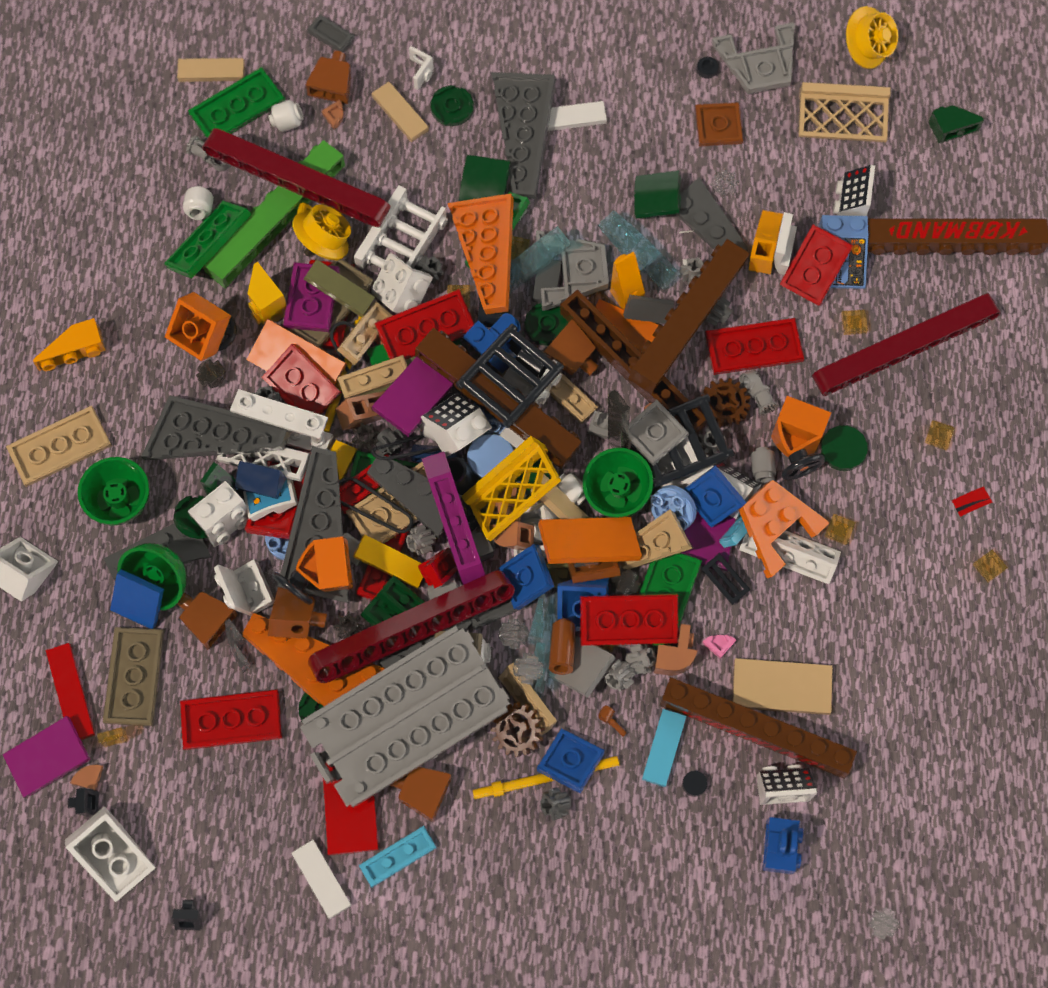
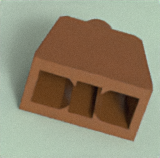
[306,51,351,104]
[544,319,599,376]
[268,587,327,638]
[177,592,238,650]
[391,767,452,822]

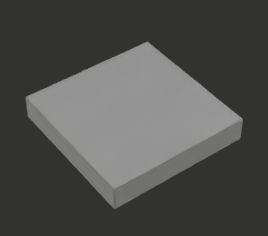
[621,400,689,465]
[548,636,616,698]

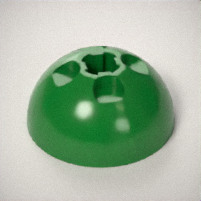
[583,448,653,518]
[78,457,150,526]
[117,543,187,610]

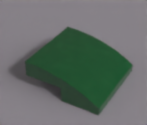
[459,155,511,201]
[634,170,681,219]
[360,575,425,626]

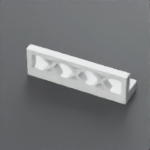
[216,448,310,482]
[739,531,841,584]

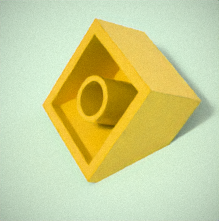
[248,261,286,325]

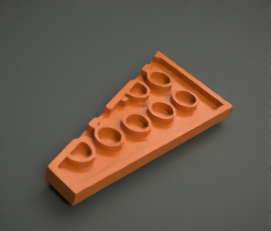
[447,193,514,314]
[242,613,384,707]

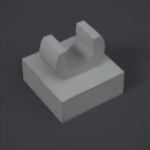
[588,410,617,440]

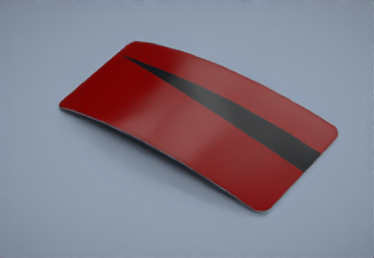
[951,486,993,517]

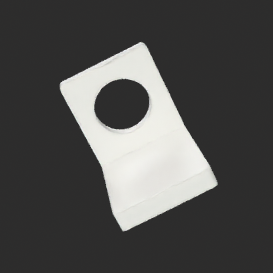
[409,46,433,90]

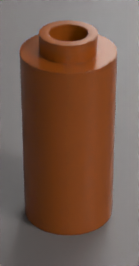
[549,618,576,675]

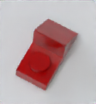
[418,547,458,588]

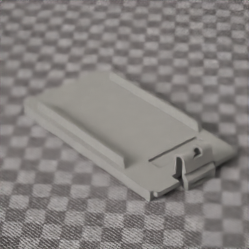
[300,626,510,807]

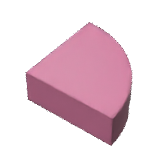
[702,635,736,659]

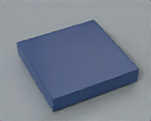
[683,465,746,528]
[499,544,555,610]
[110,569,164,629]
[537,728,605,794]

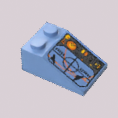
[818,215,868,289]

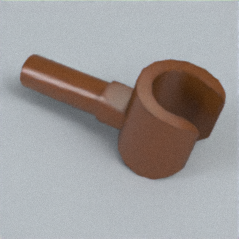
[598,705,627,737]

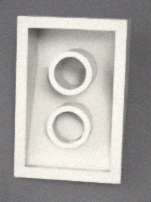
[65,806,155,902]

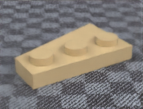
[618,509,692,571]

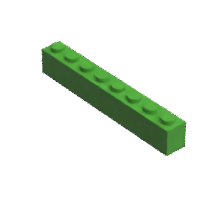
[203,140,345,289]

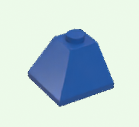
[557,578,609,631]

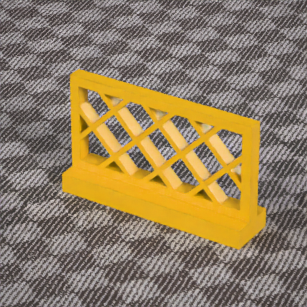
[462,436,561,541]

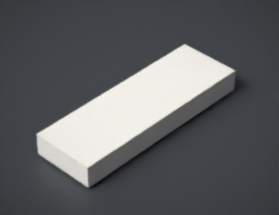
[548,101,607,131]
[292,840,352,919]

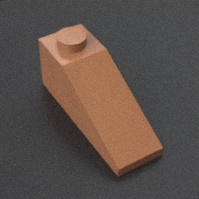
[335,391,385,430]

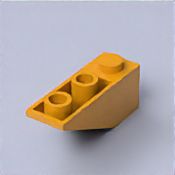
[749,210,783,274]
[610,251,645,310]
[33,318,106,371]

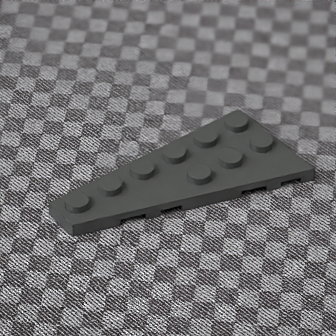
[491,72,556,199]
[141,395,292,460]
[278,446,349,603]

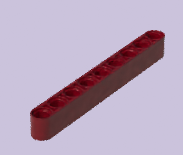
[202,128,391,228]
[812,293,1001,396]
[308,570,515,683]

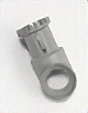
[186,136,231,171]
[739,370,779,415]

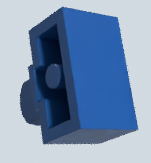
[463,313,521,374]
[762,817,803,874]

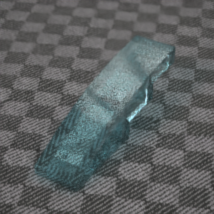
[597,210,680,290]
[509,226,571,294]
[528,594,551,697]

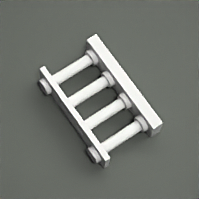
[354,185,448,269]
[230,389,333,452]

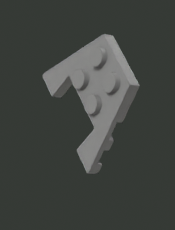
[712,22,795,94]
[536,231,609,311]

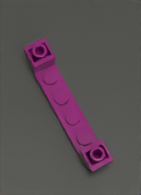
[422,451,485,585]

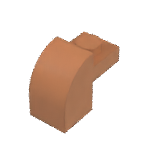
[490,503,534,551]
[654,624,697,676]

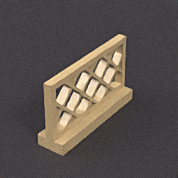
[798,82,891,142]

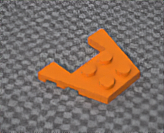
[738,480,829,579]

